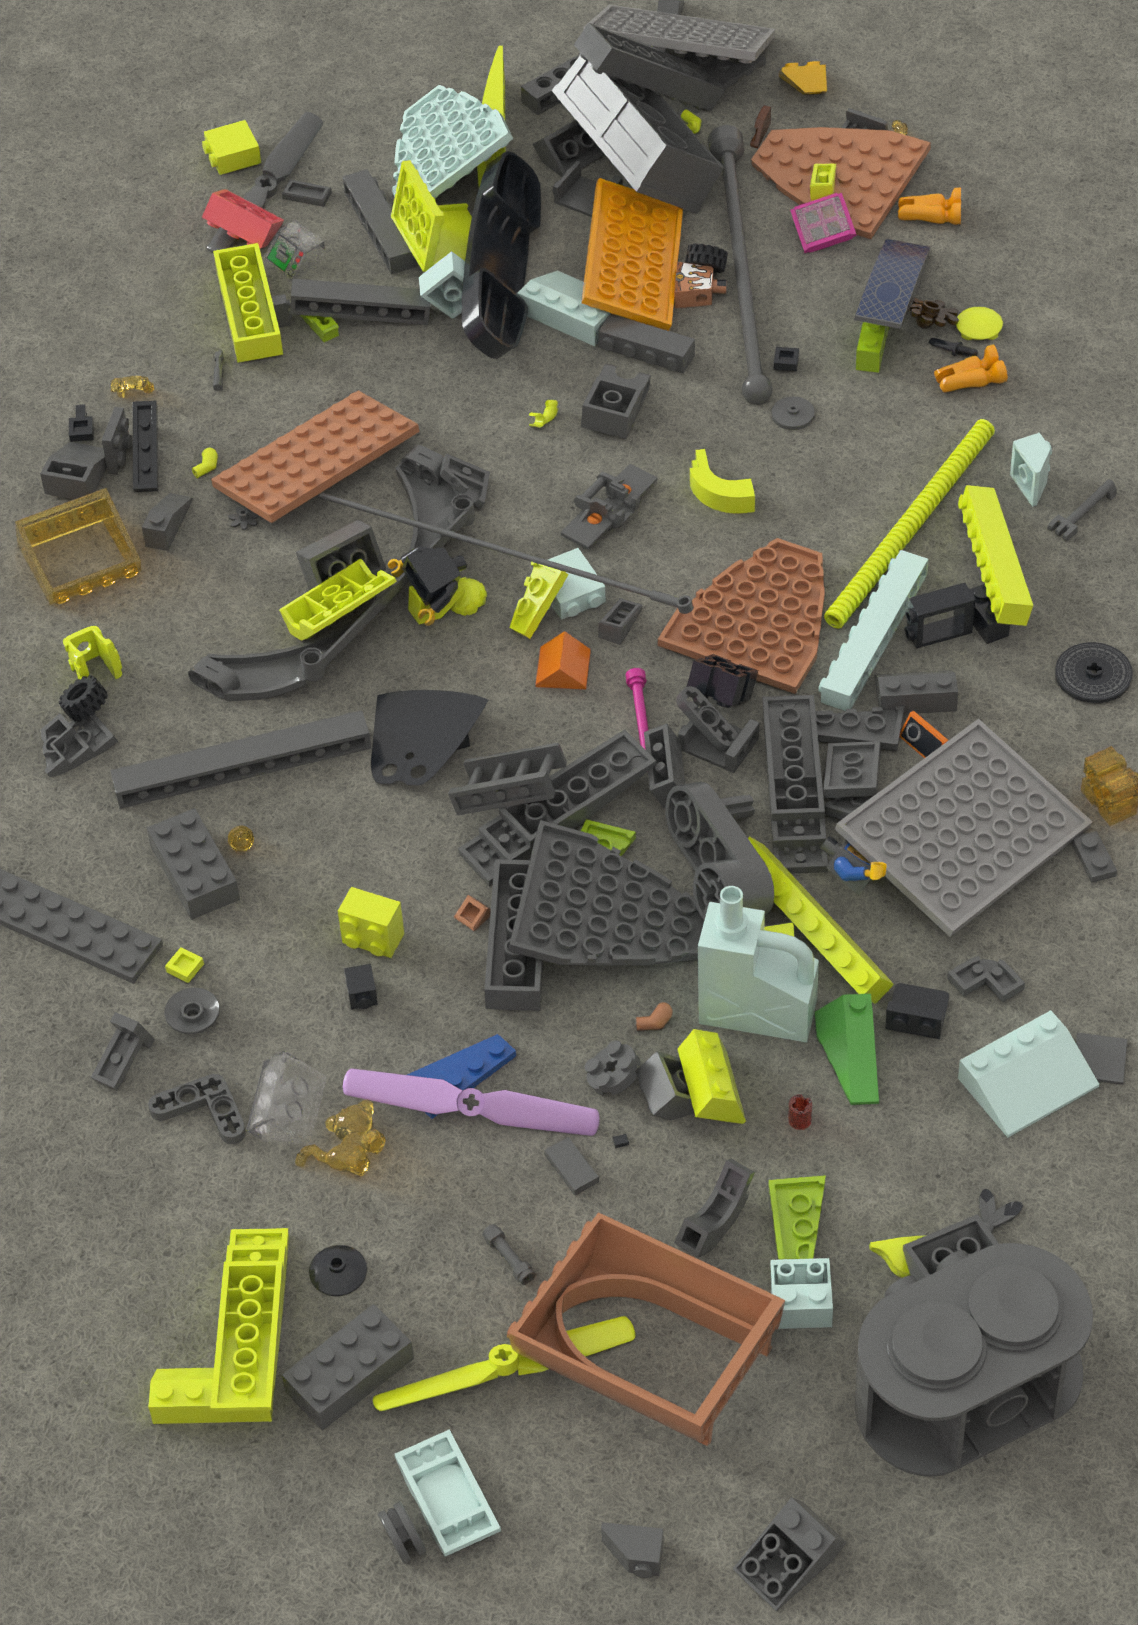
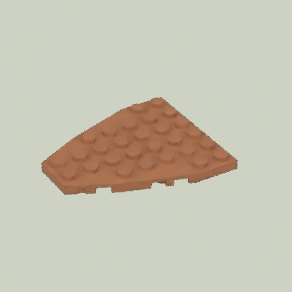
[751,127,931,239]
[658,538,825,694]

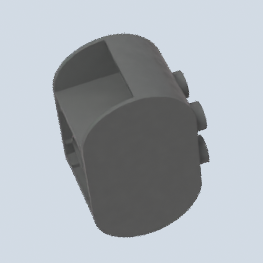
[855,1243,1093,1476]

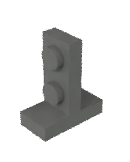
[91,1012,155,1091]

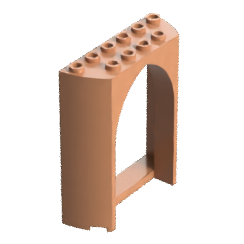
[507,1212,785,1446]

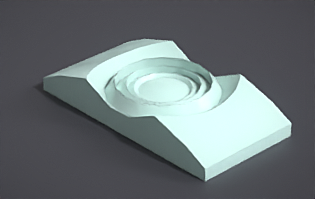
[394,1429,501,1556]

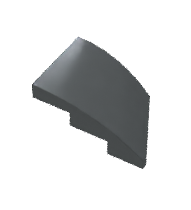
[41,713,118,777]

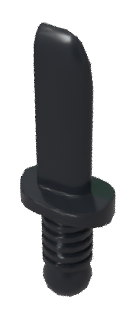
[928,338,978,357]

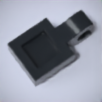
[69,404,94,442]

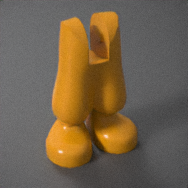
[898,188,961,225]
[934,344,1008,393]

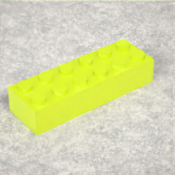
[213,243,283,363]

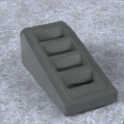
[598,598,642,644]

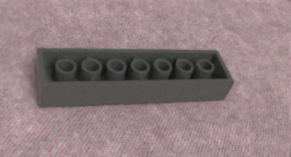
[574,23,725,111]

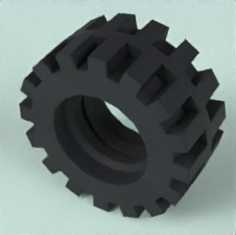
[685,243,728,273]
[59,675,108,722]

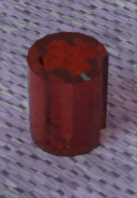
[788,1094,813,1130]

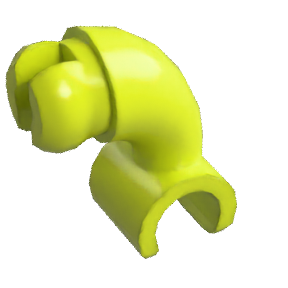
[529,400,559,428]

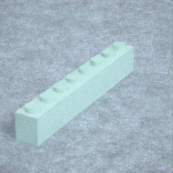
[819,550,928,711]

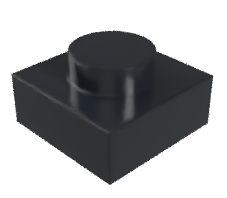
[773,347,799,371]

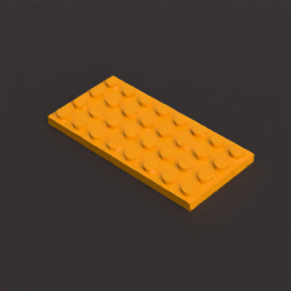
[581,178,683,331]

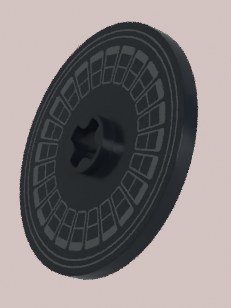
[1055,642,1133,703]

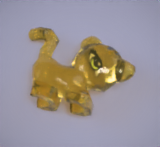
[295,1099,386,1176]

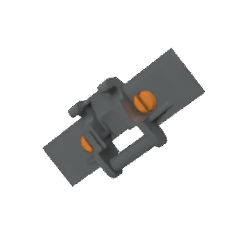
[561,464,658,549]

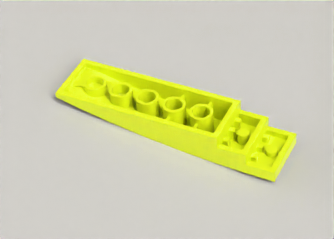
[477,46,506,187]
[210,1228,289,1412]

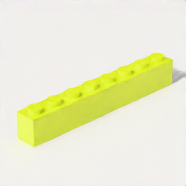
[958,485,1033,626]
[748,836,894,1004]

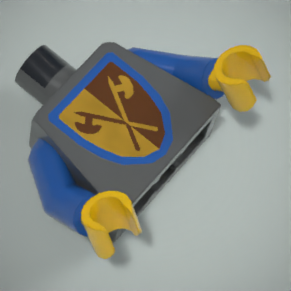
[820,836,887,895]

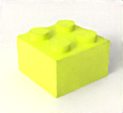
[338,887,404,958]

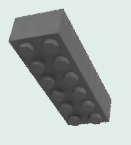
[485,859,544,1011]

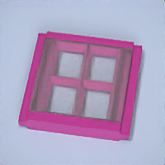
[790,193,857,253]

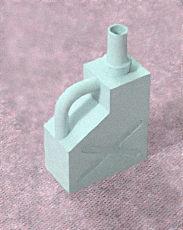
[698,886,819,1042]

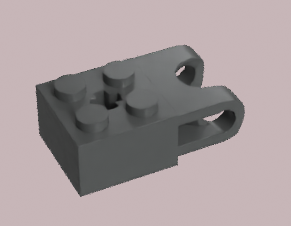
[581,363,651,439]

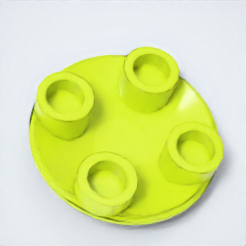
[956,307,1003,340]

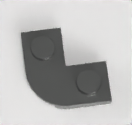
[947,956,1025,1002]

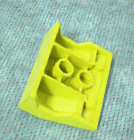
[279,559,397,641]

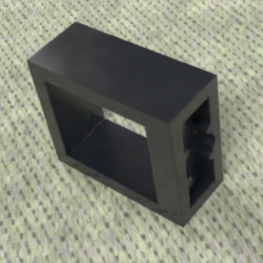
[904,583,975,649]

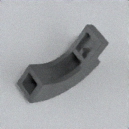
[674,1158,755,1258]

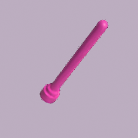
[625,668,649,750]

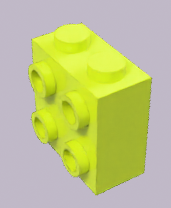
[202,120,261,175]

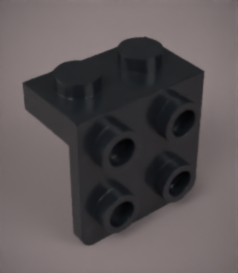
[885,983,949,1039]

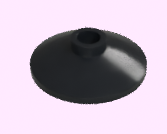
[309,1245,367,1296]

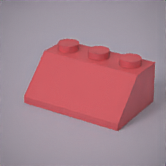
[202,189,284,248]

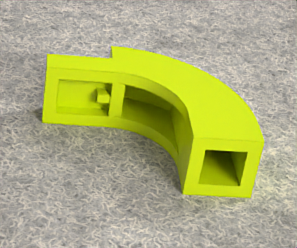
[690,449,755,514]

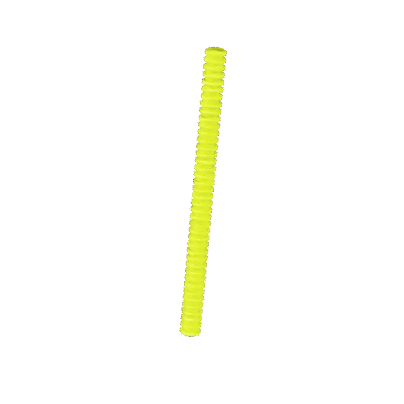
[824,419,995,629]

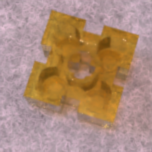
[1081,746,1138,826]

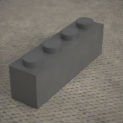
[598,314,695,373]

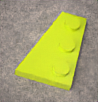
[509,562,569,639]

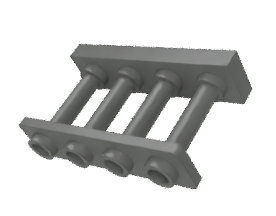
[448,743,567,816]

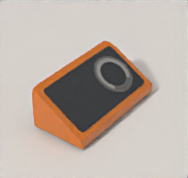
[900,711,949,758]

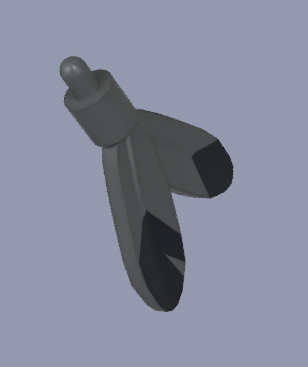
[979,1189,1023,1233]

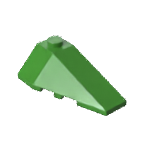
[815,994,879,1105]

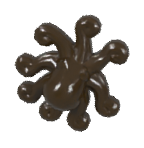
[909,297,959,329]

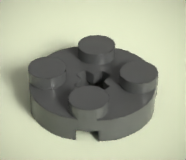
[585,1040,641,1095]

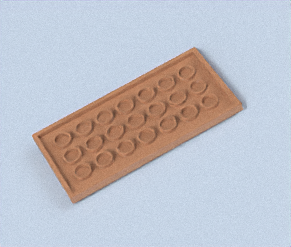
[211,390,419,523]

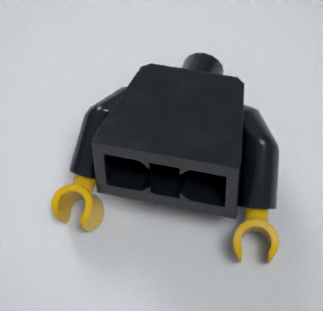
[388,546,467,626]

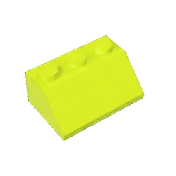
[678,1029,746,1124]

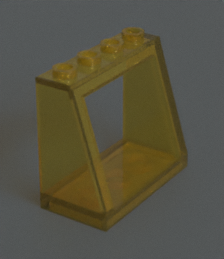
[15,488,141,605]

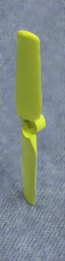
[372,1316,636,1411]

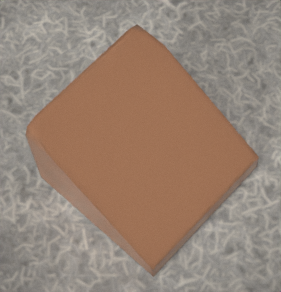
[454,895,491,931]

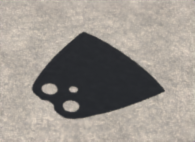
[371,690,489,786]

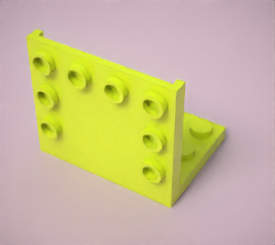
[391,160,472,272]

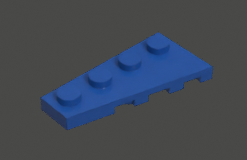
[407,1034,516,1119]

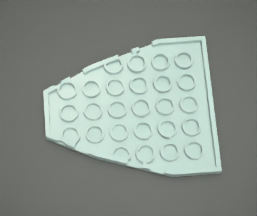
[392,85,513,199]

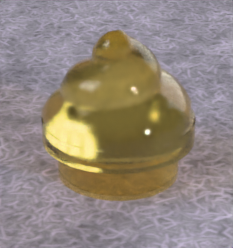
[228,825,254,851]

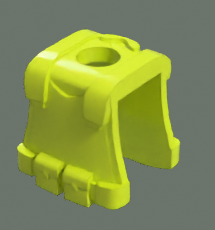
[63,626,122,680]

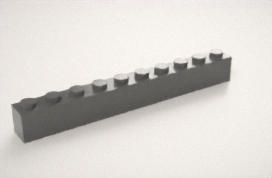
[110,710,371,809]

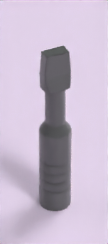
[213,350,223,391]

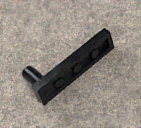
[132,401,158,492]

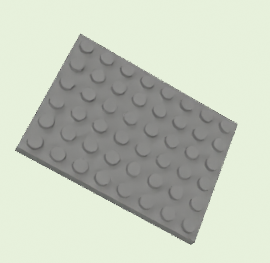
[583,5,775,63]
[835,719,1093,937]

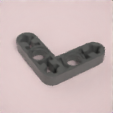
[148,1074,246,1144]

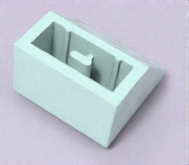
[770,1258,833,1329]

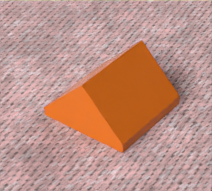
[536,631,591,690]

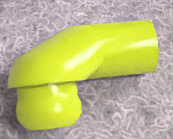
[681,109,702,134]
[192,448,218,479]

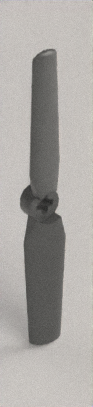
[207,112,323,253]

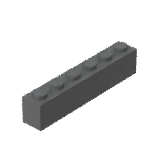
[342,169,417,274]
[290,278,430,325]

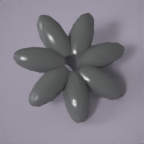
[228,507,259,530]

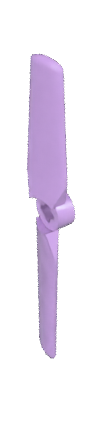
[343,1068,600,1136]

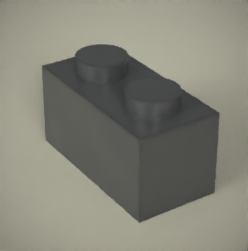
[271,294,293,327]

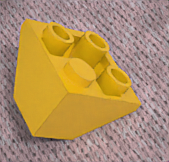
[779,61,827,95]

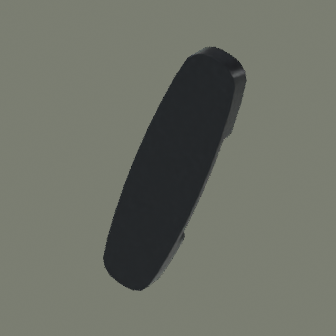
[462,151,541,359]

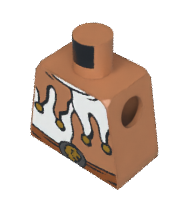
[674,262,727,308]

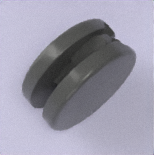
[378,1502,426,1564]

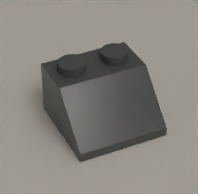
[635,1051,695,1120]

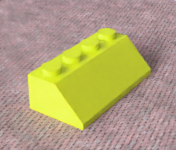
[148,1368,274,1424]

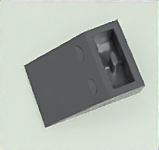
[40,442,107,502]
[733,1497,847,1611]

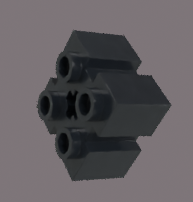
[686,654,759,708]

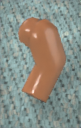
[636,1002,673,1031]

